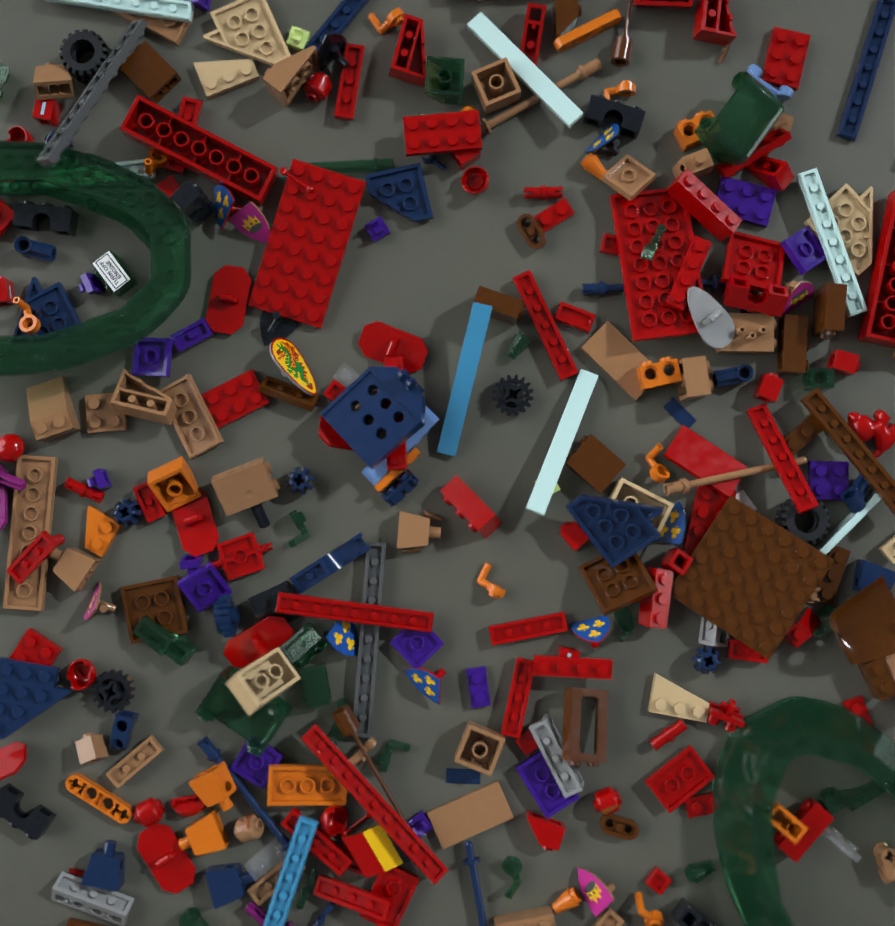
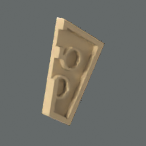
[193,59,260,99]
[648,672,710,723]

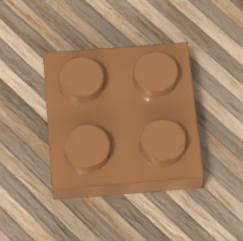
[601,154,656,201]
[85,393,128,434]

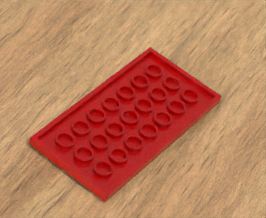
[248,159,367,329]
[609,188,703,342]

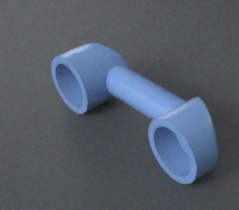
[746,64,794,101]

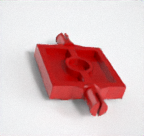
[212,532,273,581]

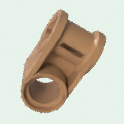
[873,841,895,884]

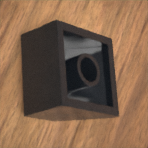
[248,581,301,622]

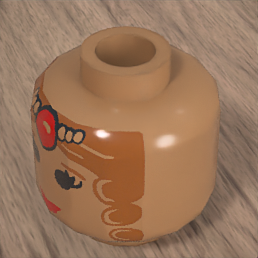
[234,814,264,843]

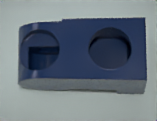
[109,709,139,751]

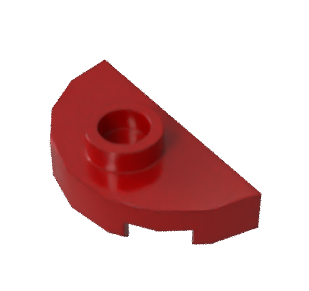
[171,794,206,817]

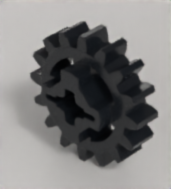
[492,375,534,416]
[91,669,136,713]

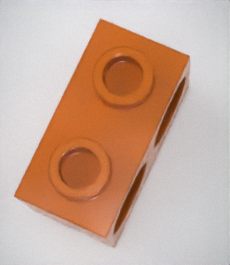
[673,110,721,152]
[636,356,683,391]

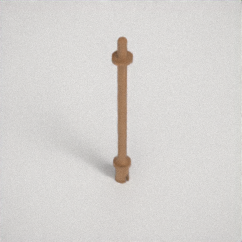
[480,58,602,135]
[663,457,807,496]

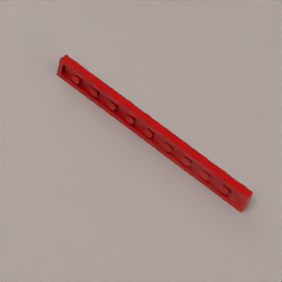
[300,724,449,885]

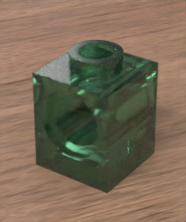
[802,368,834,390]

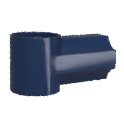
[14,236,57,263]
[713,364,754,388]
[841,473,871,513]

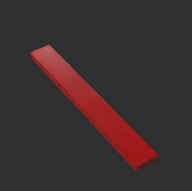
[275,592,434,633]

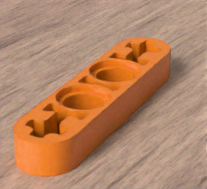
[553,9,622,53]
[65,773,135,824]

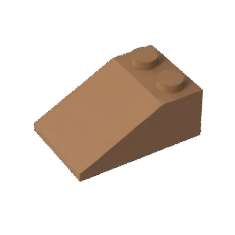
[263,45,319,107]
[26,376,81,442]

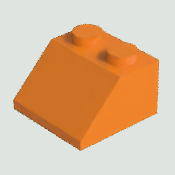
[147,456,202,512]

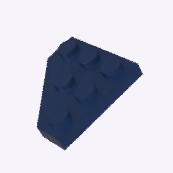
[365,162,433,223]

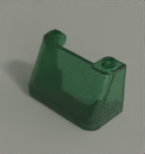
[694,72,785,165]
[194,666,292,757]

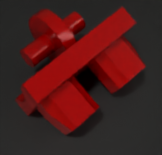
[707,698,745,733]

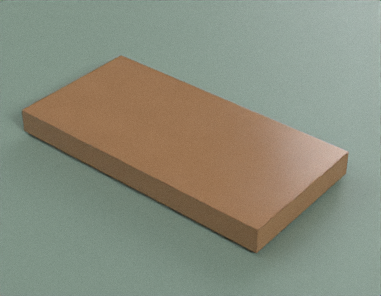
[112,11,196,46]
[581,321,653,401]
[159,374,224,459]
[427,780,514,849]

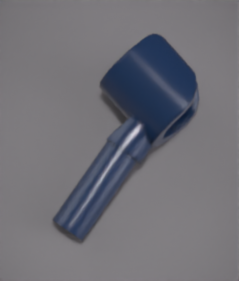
[421,155,446,171]

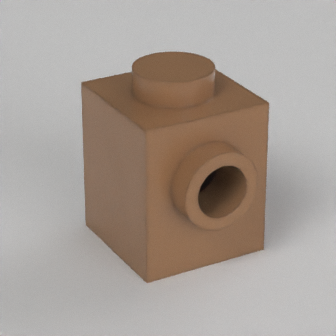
[75,732,108,765]

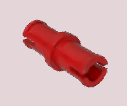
[524,185,563,200]
[64,477,105,504]
[649,718,688,751]

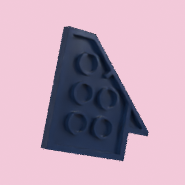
[8,277,87,368]
[566,494,664,568]
[0,657,73,739]

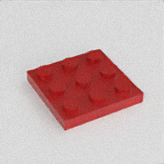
[721,231,785,293]

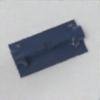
[381,469,419,507]

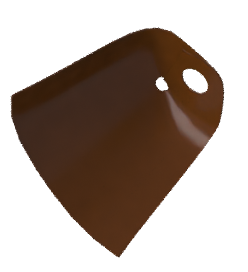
[830,575,895,665]

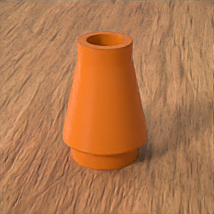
[580,152,607,181]
[552,887,582,914]

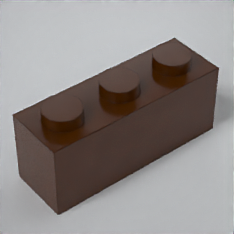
[776,314,810,376]

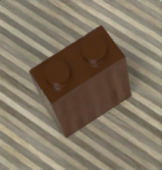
[119,41,181,104]
[811,283,847,340]
[474,286,525,326]
[564,434,626,494]

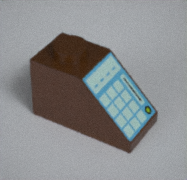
[553,0,581,40]

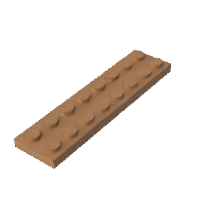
[3,455,58,611]

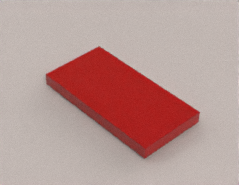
[663,425,748,499]

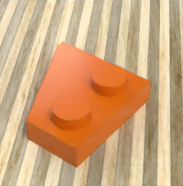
[85,506,123,557]

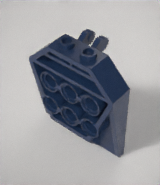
[320,367,426,469]

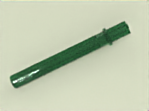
[309,157,394,173]

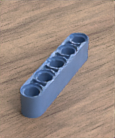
[361,406,440,486]

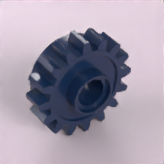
[214,594,239,638]

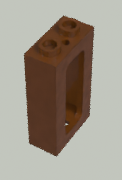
[562,687,608,767]

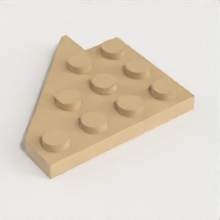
[803,183,873,277]

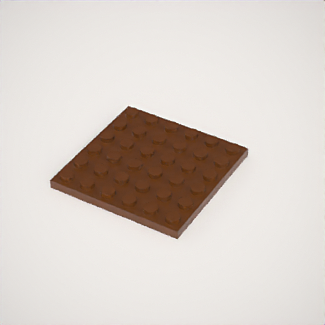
[671,495,834,660]

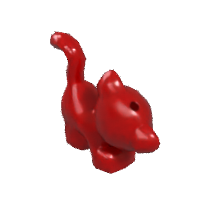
[847,409,895,458]

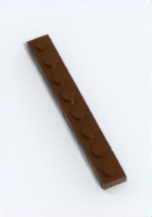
[800,388,895,515]

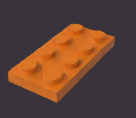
[267,764,347,806]

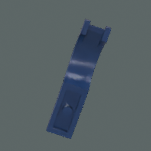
[290,532,372,594]

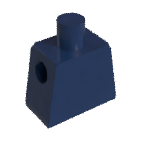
[851,559,895,592]
[81,840,125,892]
[205,863,255,909]

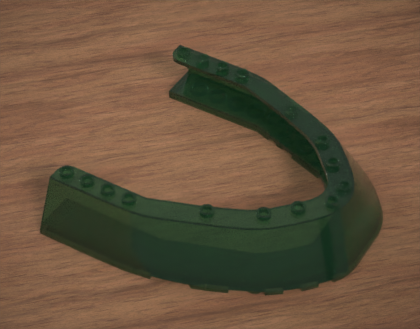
[0,141,191,376]
[712,696,895,926]

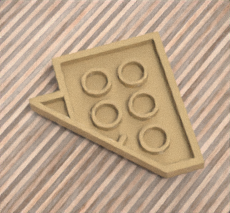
[203,0,291,66]

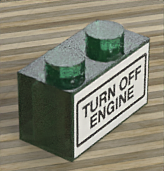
[91,250,138,297]

